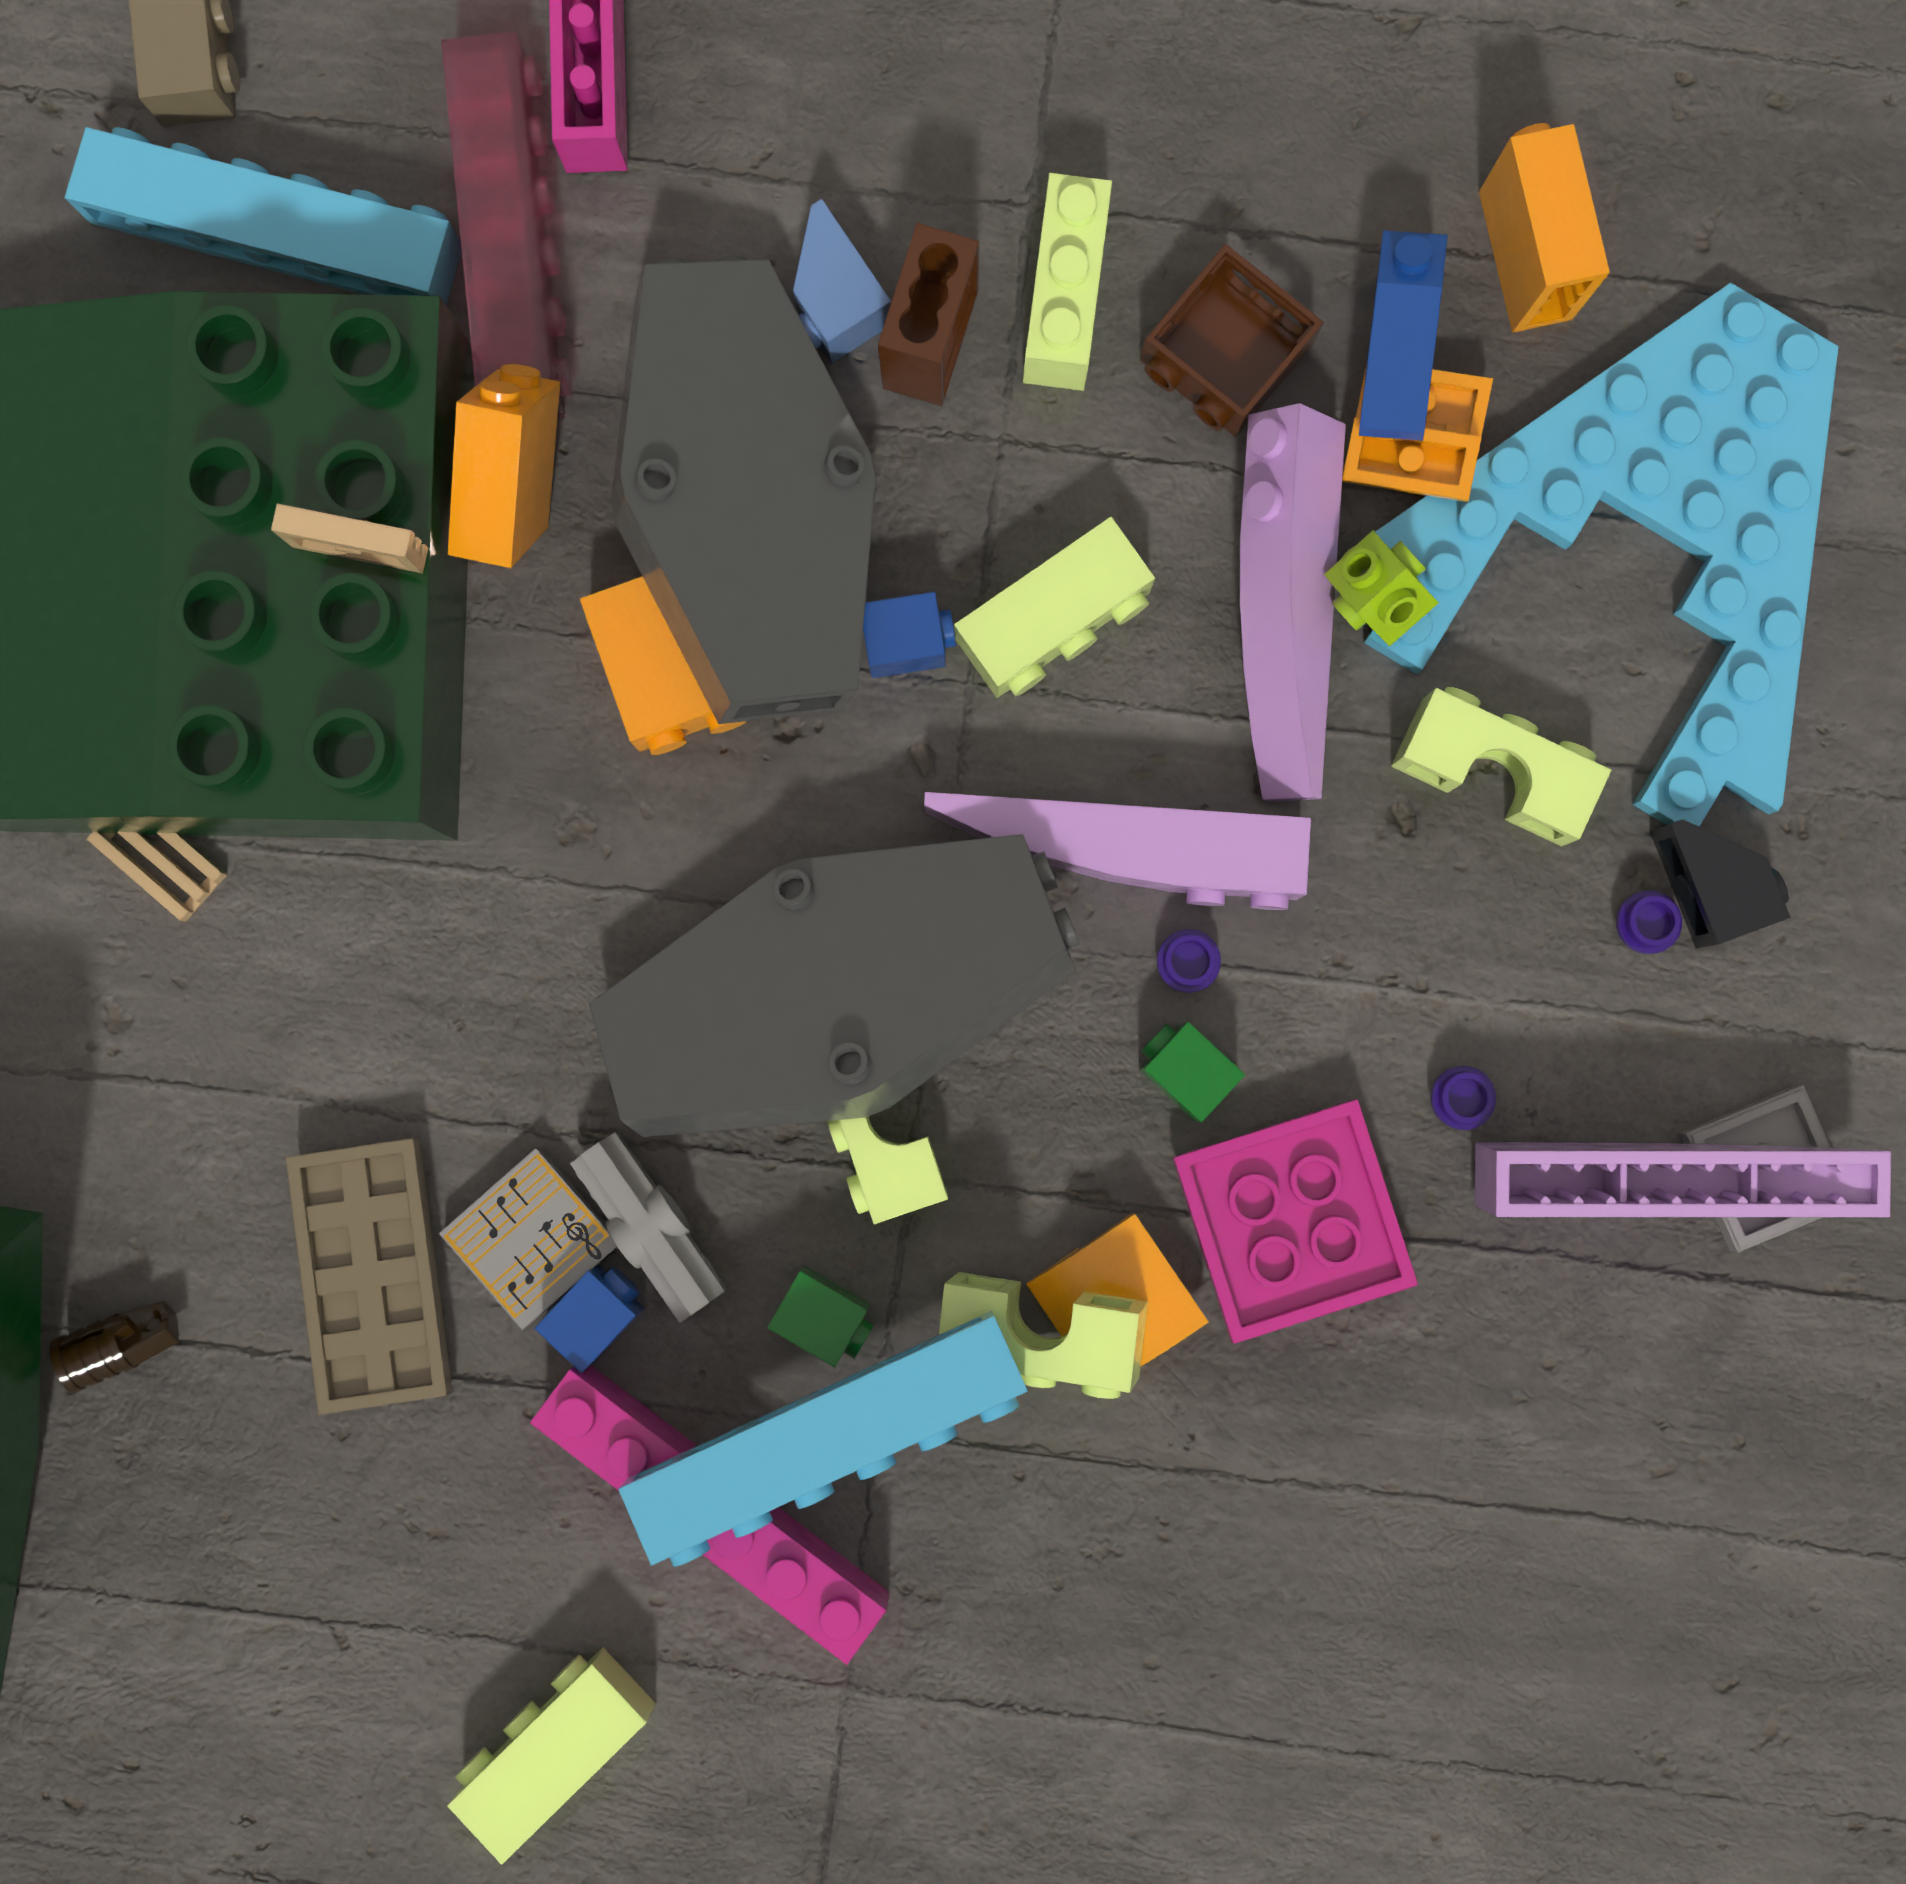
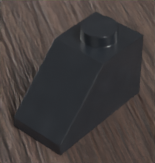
[1650,819,1791,949]

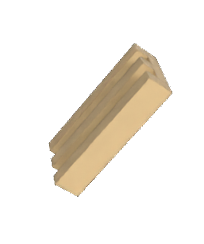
[271,504,429,574]
[86,831,228,922]

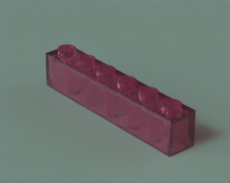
[441,32,572,419]

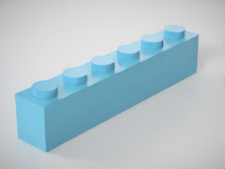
[64,127,463,305]
[618,1310,1028,1567]

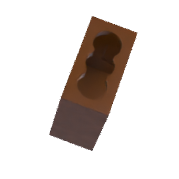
[878,223,979,406]
[1140,243,1324,437]

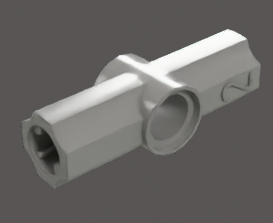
[570,1132,727,1323]

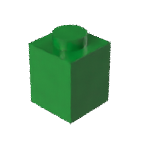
[1139,1022,1245,1123]
[767,1266,874,1368]

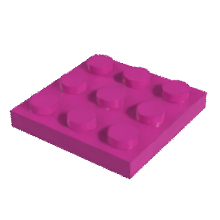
[1172,1099,1418,1344]

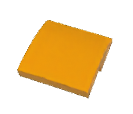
[1342,364,1493,502]
[1026,1212,1209,1366]

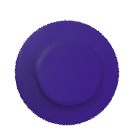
[1616,890,1682,954]
[1156,929,1221,993]
[1430,1066,1496,1130]

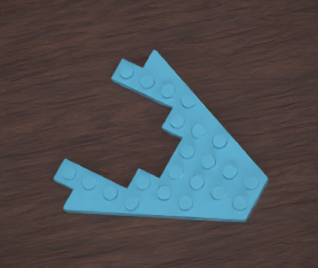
[1363,283,1839,827]

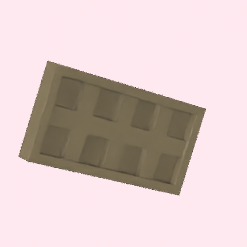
[286,1138,453,1415]

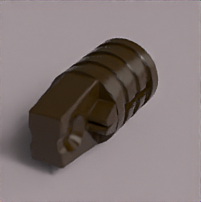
[50,1301,179,1393]

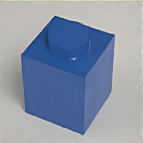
[863,592,956,678]
[534,1265,645,1373]

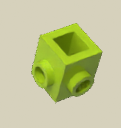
[1324,530,1439,647]

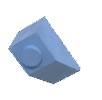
[793,199,891,364]

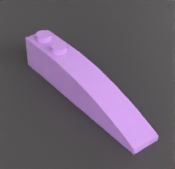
[1240,403,1346,802]
[924,792,1311,910]
[1475,1142,1891,1217]

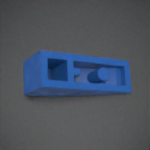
[1359,230,1448,441]

